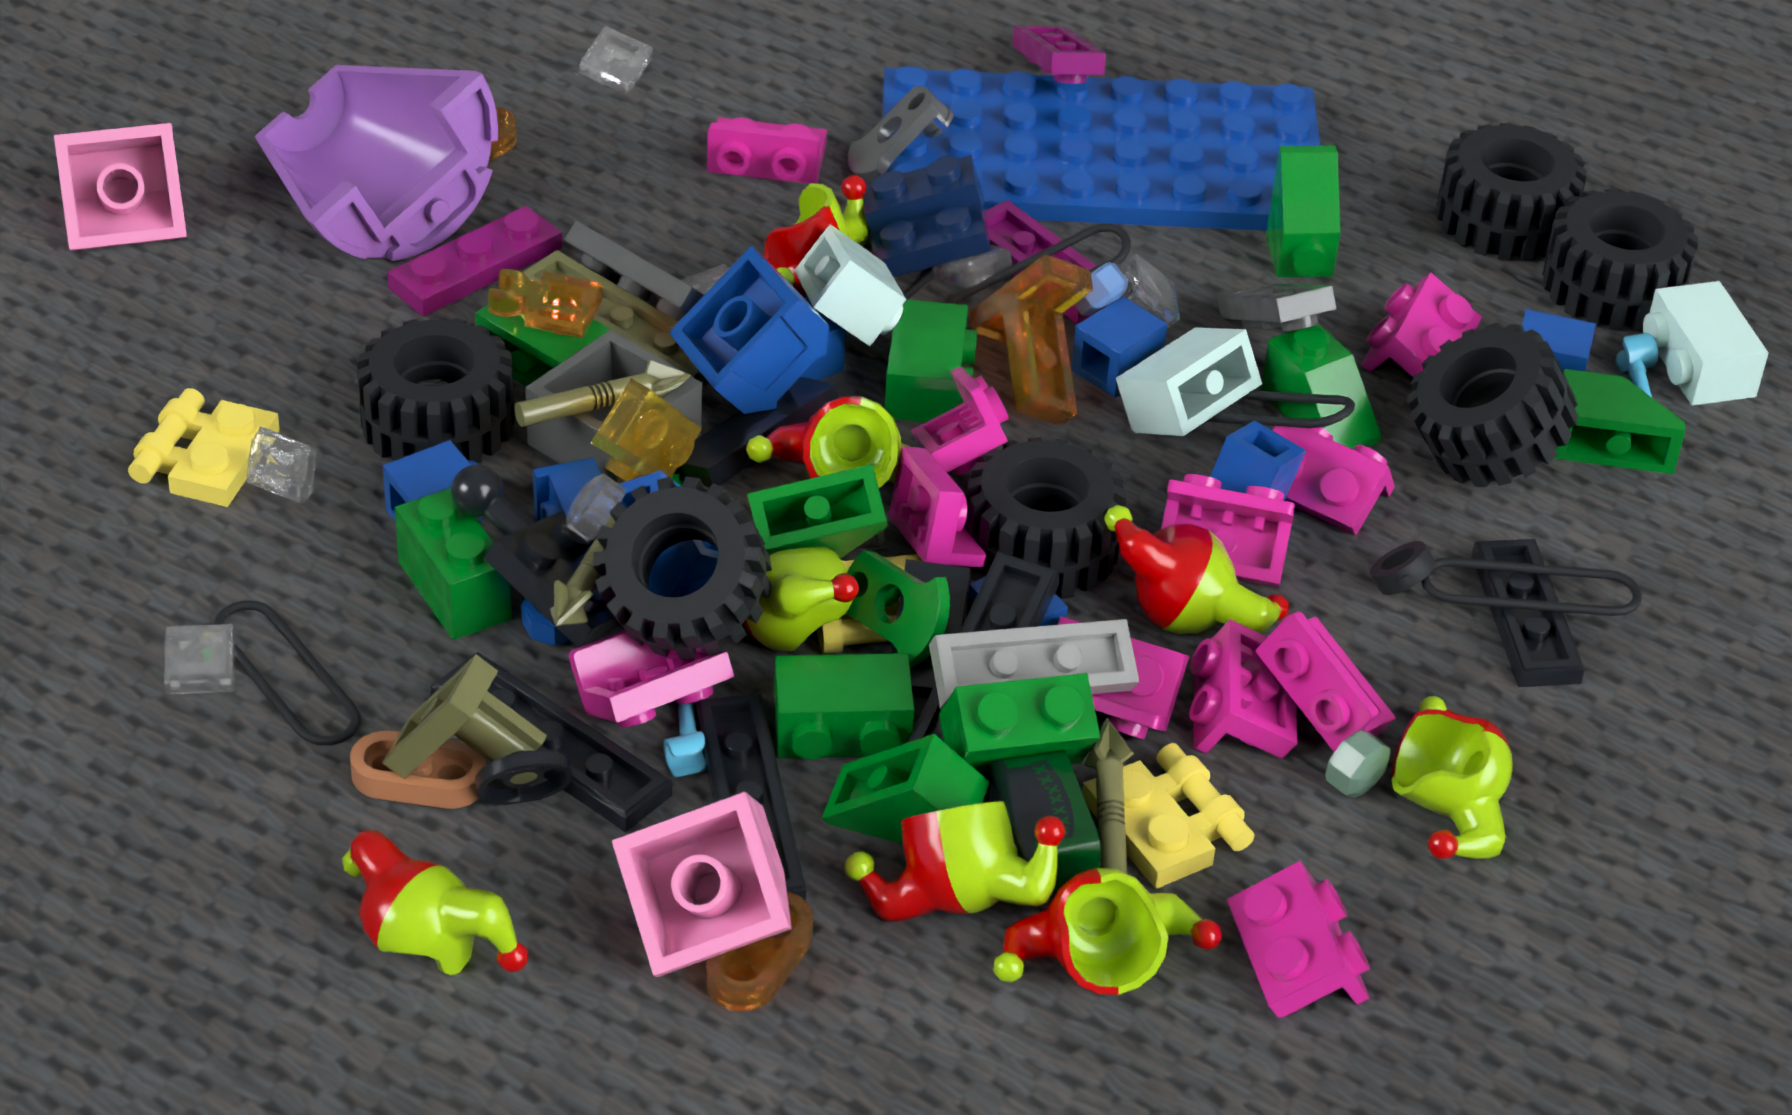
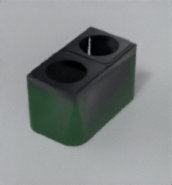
[987,750,1101,899]

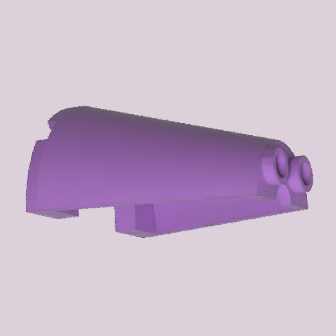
[254,65,498,261]

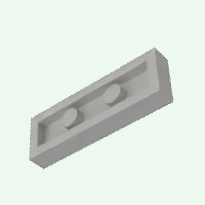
[929,619,1139,708]

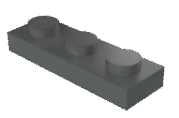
[564,220,704,321]
[1216,283,1337,331]

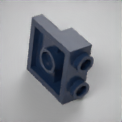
[863,155,991,277]

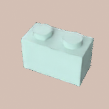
[794,224,906,346]
[1643,281,1768,405]
[1115,328,1262,436]

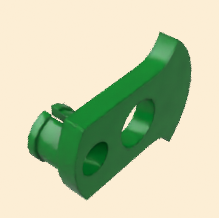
[846,551,950,668]

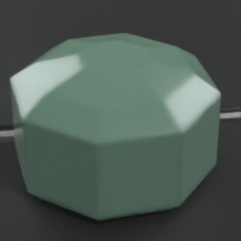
[1325,729,1390,798]

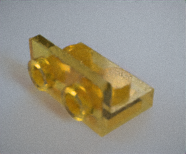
[591,378,702,481]

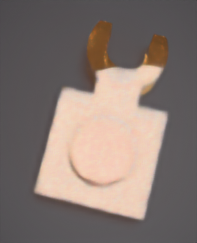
[488,269,602,338]

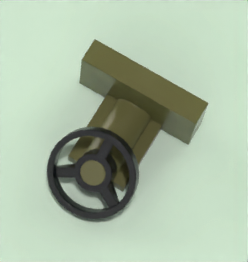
[383,654,573,805]

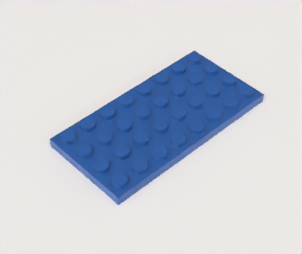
[883,66,1321,231]

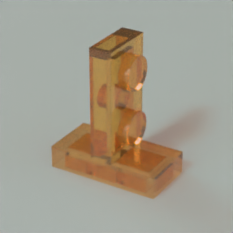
[970,254,1093,425]

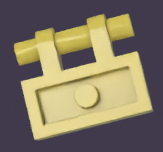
[128,388,280,507]
[1082,743,1254,889]

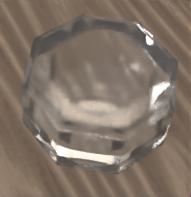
[566,474,626,541]

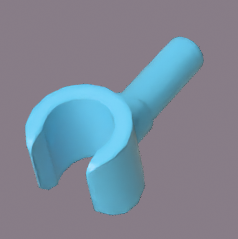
[1615,333,1658,397]
[663,703,706,778]

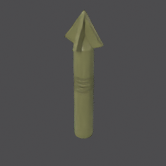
[515,359,691,427]
[550,516,616,626]
[1084,718,1134,874]

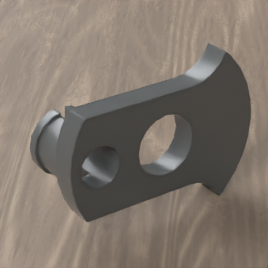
[847,86,954,182]

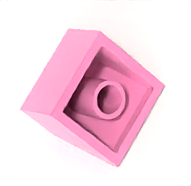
[54,123,187,251]
[612,792,792,977]

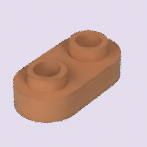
[350,731,487,809]

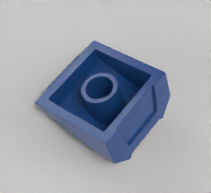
[669,245,829,414]

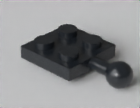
[451,465,620,647]

